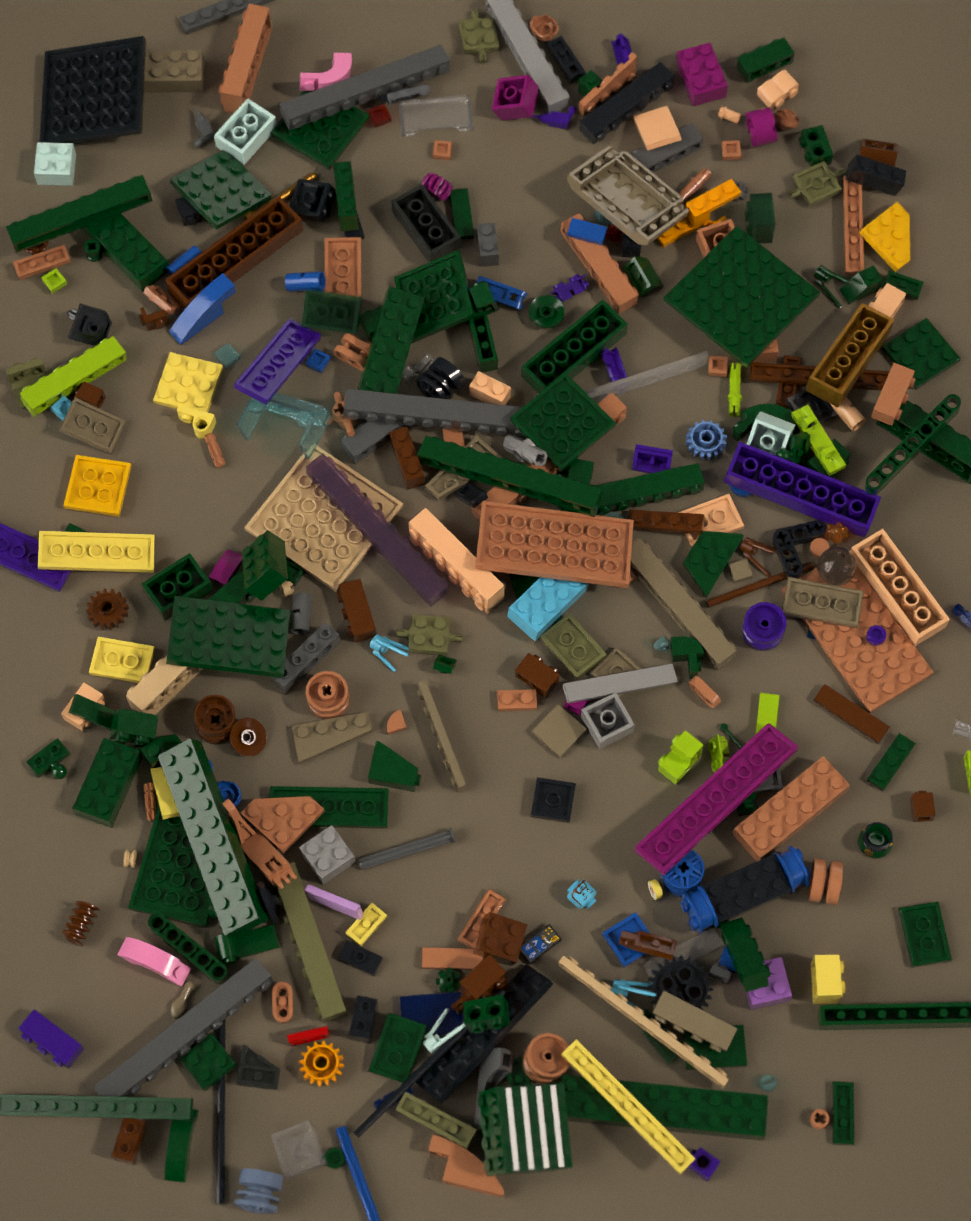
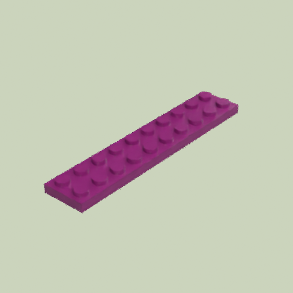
[634,723,798,876]

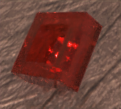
[368,104,392,127]

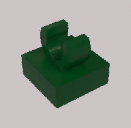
[737,793,759,816]

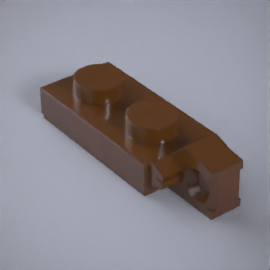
[619,930,677,960]

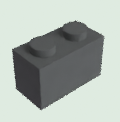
[477,223,499,267]

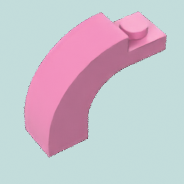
[299,53,352,91]
[117,937,191,986]

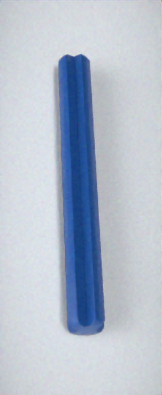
[336,1126,381,1221]

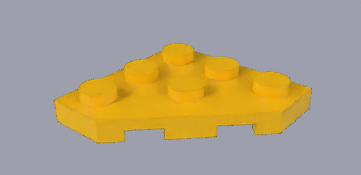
[859,202,910,272]

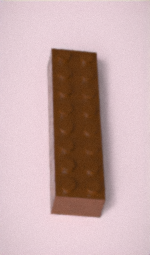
[165,196,304,309]

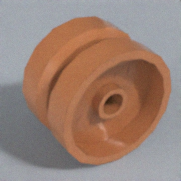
[306,671,350,720]
[808,858,843,905]
[522,1033,570,1084]

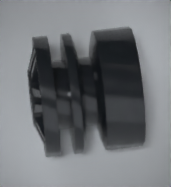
[416,357,466,400]

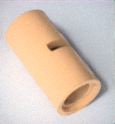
[831,397,866,432]

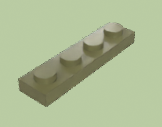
[396,1092,478,1149]

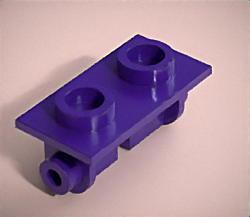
[611,34,632,65]
[550,274,589,303]
[601,347,628,388]

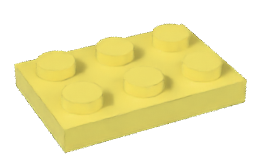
[89,637,155,683]

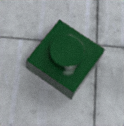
[433,655,457,674]

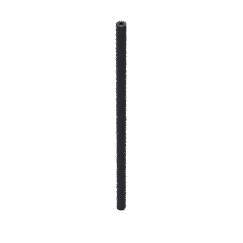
[353,988,506,1138]
[216,1019,226,1205]

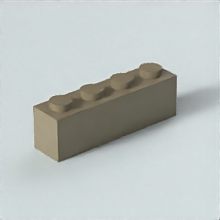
[651,991,737,1053]

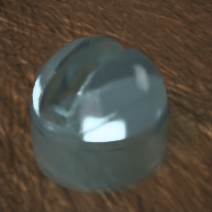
[652,635,669,652]
[760,1074,777,1092]

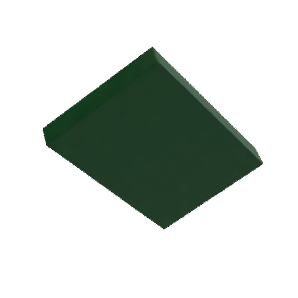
[898,902,952,968]
[368,1012,427,1083]
[683,1025,747,1070]

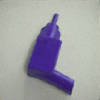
[532,106,577,129]

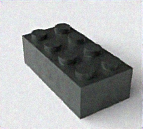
[391,184,461,262]

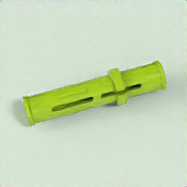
[727,362,742,417]

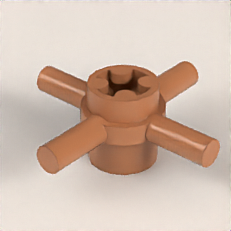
[317,392,357,436]

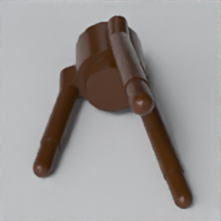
[740,537,789,577]

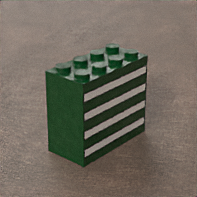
[478,1083,573,1177]

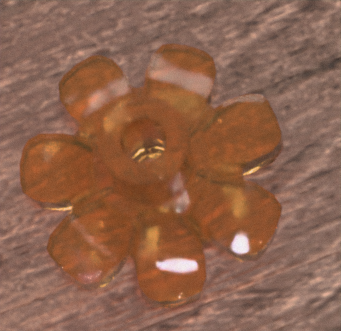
[825,522,849,544]

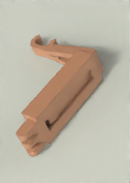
[222,799,297,890]

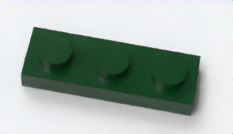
[867,733,916,791]

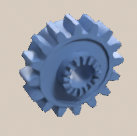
[686,420,727,461]

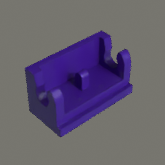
[632,444,673,474]

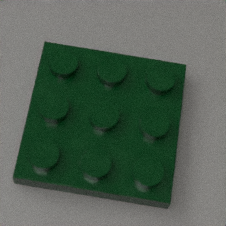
[882,318,961,390]

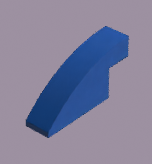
[169,273,236,345]

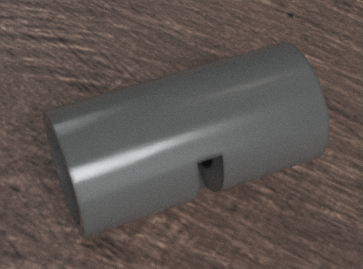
[290,593,313,635]

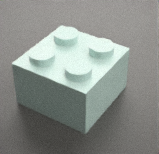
[34,143,76,186]
[747,411,795,455]

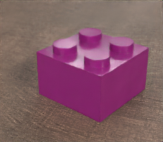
[491,75,539,120]

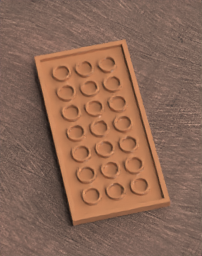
[475,501,634,588]
[782,551,934,713]

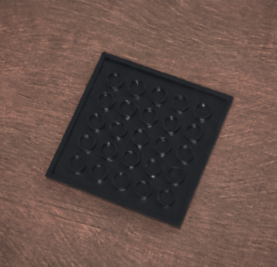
[40,36,146,143]

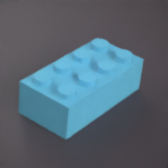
[507,577,589,641]

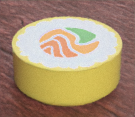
[648,879,663,900]

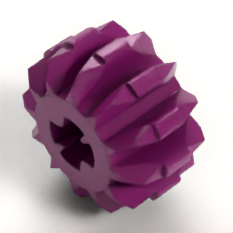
[422,173,452,201]

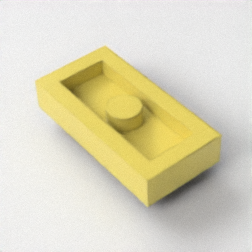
[346,903,387,947]

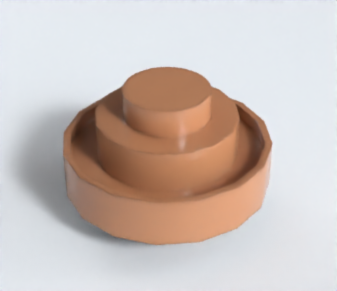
[773,108,800,130]

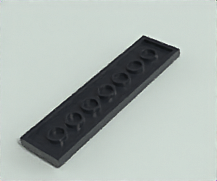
[416,964,553,1104]

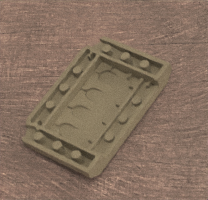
[567,146,689,245]

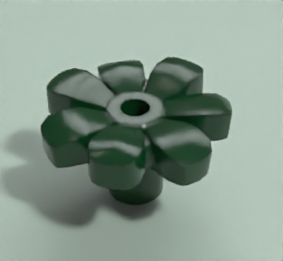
[435,968,460,994]

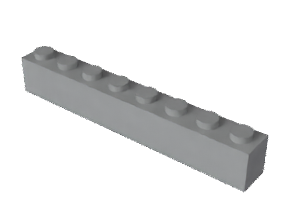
[486,0,569,114]

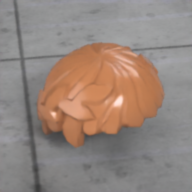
[530,14,559,41]

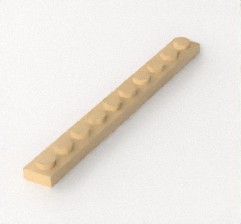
[559,956,729,1089]

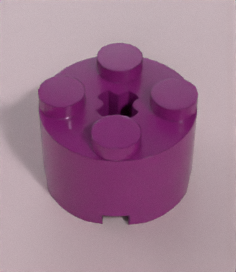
[745,107,778,147]

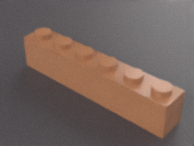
[561,213,639,314]

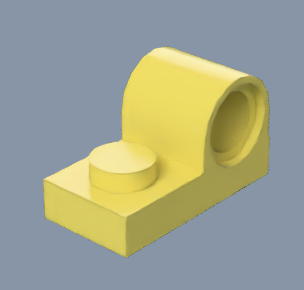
[177,404,216,439]

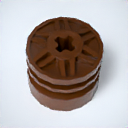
[194,694,236,744]

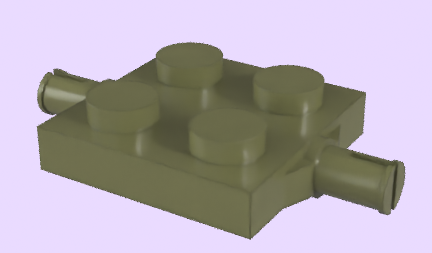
[459,9,499,63]
[788,161,846,207]
[397,614,463,655]

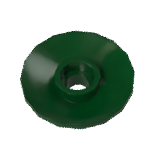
[528,295,565,328]

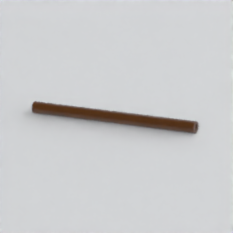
[706,561,814,608]

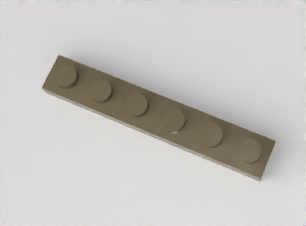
[416,680,466,793]

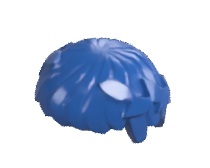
[217,780,241,807]

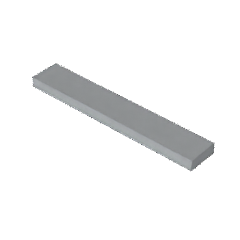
[563,664,678,704]

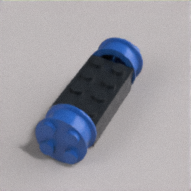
[680,846,812,934]

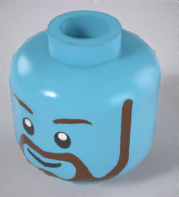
[567,879,597,909]

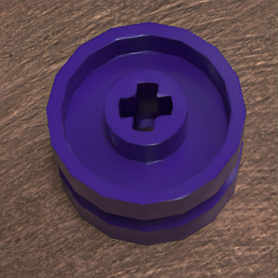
[742,602,787,651]

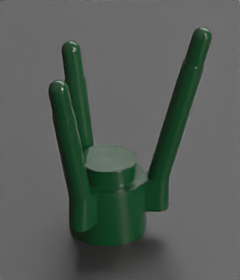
[814,265,849,308]

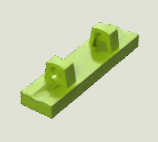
[791,405,846,476]

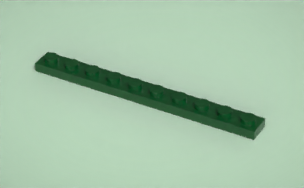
[0,1094,193,1120]

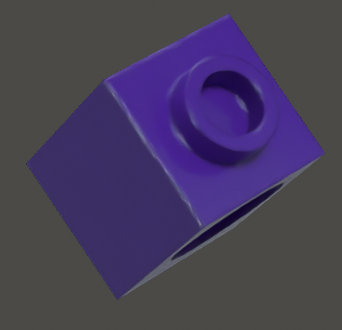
[688,1147,721,1182]

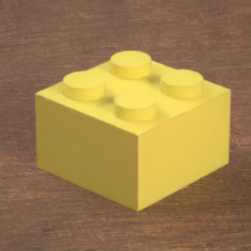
[810,955,845,1004]

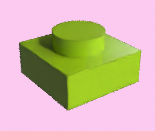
[41,268,67,294]

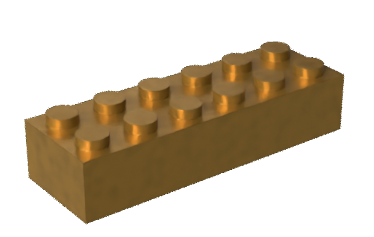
[806,303,894,408]

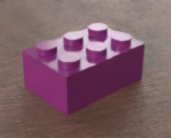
[676,42,728,106]

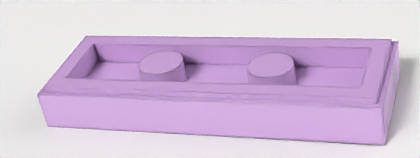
[305,885,363,920]

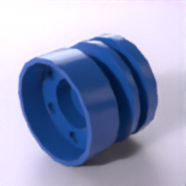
[661,850,704,897]

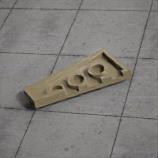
[425,436,503,500]
[292,711,372,764]

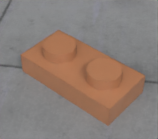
[143,285,182,315]
[497,689,537,711]

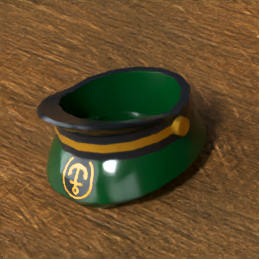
[858,822,893,858]

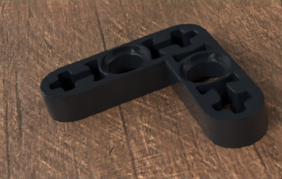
[772,520,826,579]

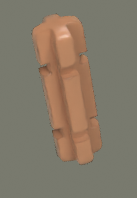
[204,433,226,468]
[143,783,157,821]

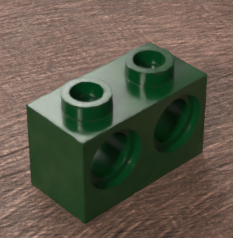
[799,125,833,167]
[463,994,510,1033]

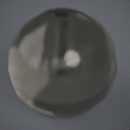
[817,546,857,586]

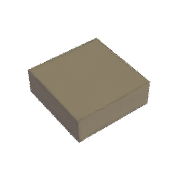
[728,559,753,583]

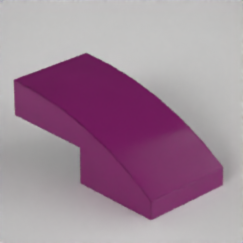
[209,549,243,586]

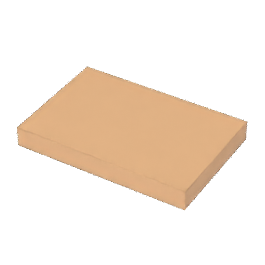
[633,106,681,151]
[678,494,744,547]

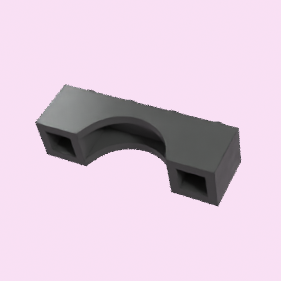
[474,1048,513,1133]

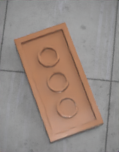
[325,237,362,306]

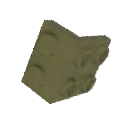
[6,358,48,409]

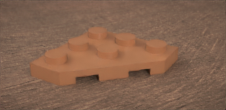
[240,796,325,854]

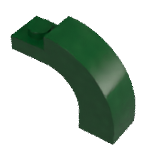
[732,404,798,442]
[164,1109,198,1183]

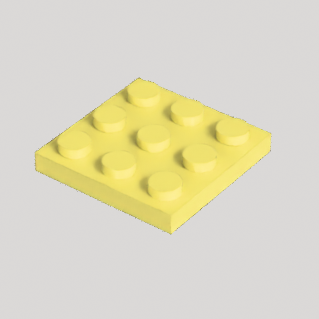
[153,352,223,413]

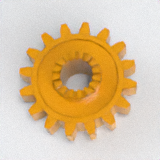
[299,1041,344,1087]

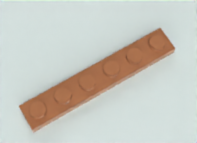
[843,176,864,275]

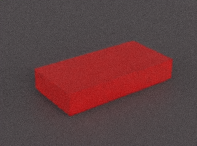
[287,1026,330,1047]

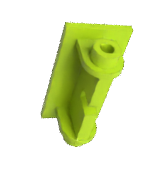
[708,734,730,773]

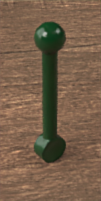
[720,723,743,749]

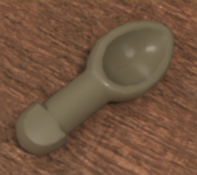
[171,981,194,1018]

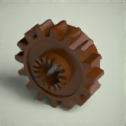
[86,588,129,631]

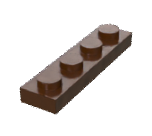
[628,509,705,534]

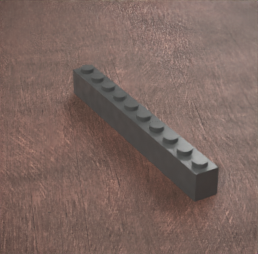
[280,45,450,130]
[343,389,525,437]
[93,958,273,1097]

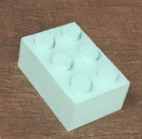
[214,98,277,165]

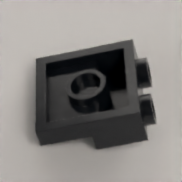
[289,179,336,222]

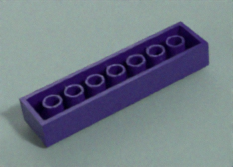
[723,441,881,538]

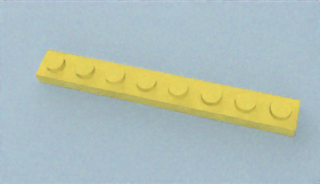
[562,1039,695,1174]

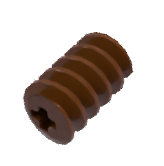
[61,901,101,947]

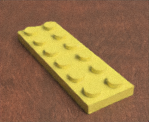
[38,531,155,573]

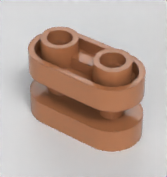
[333,333,371,371]

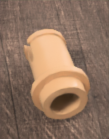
[718,106,742,125]

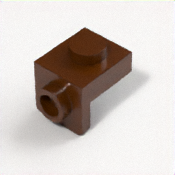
[139,307,169,331]

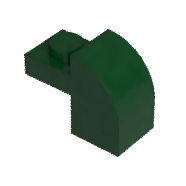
[670,636,704,679]

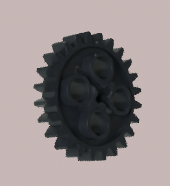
[647,955,713,1010]

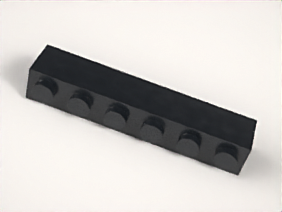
[579,62,674,144]

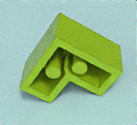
[658,730,703,785]

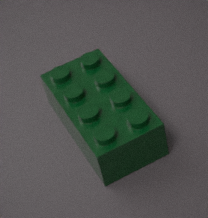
[72,738,143,828]

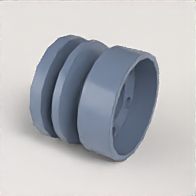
[234,1168,284,1214]

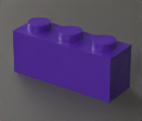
[18,1009,84,1068]

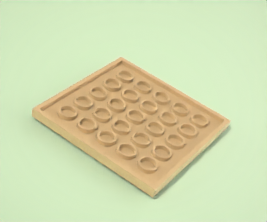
[244,443,404,592]

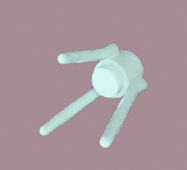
[423,1008,466,1054]

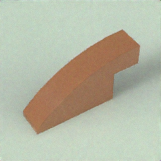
[428,1134,504,1198]

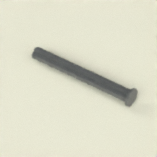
[358,828,456,870]

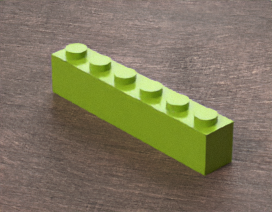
[20,336,127,417]

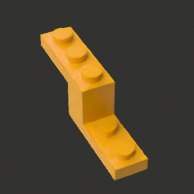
[657,179,741,248]

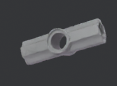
[503,435,548,467]

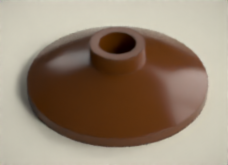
[229,718,267,757]

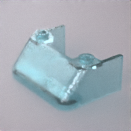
[236,393,330,459]

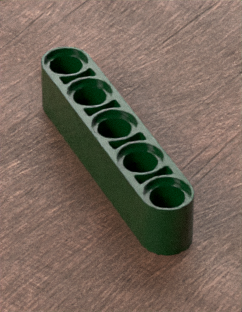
[148,913,229,985]

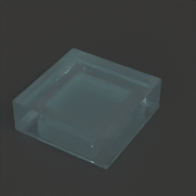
[214,343,240,369]

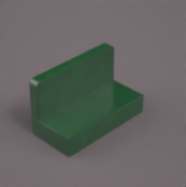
[623,256,663,297]

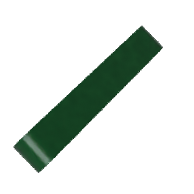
[865,394,961,495]

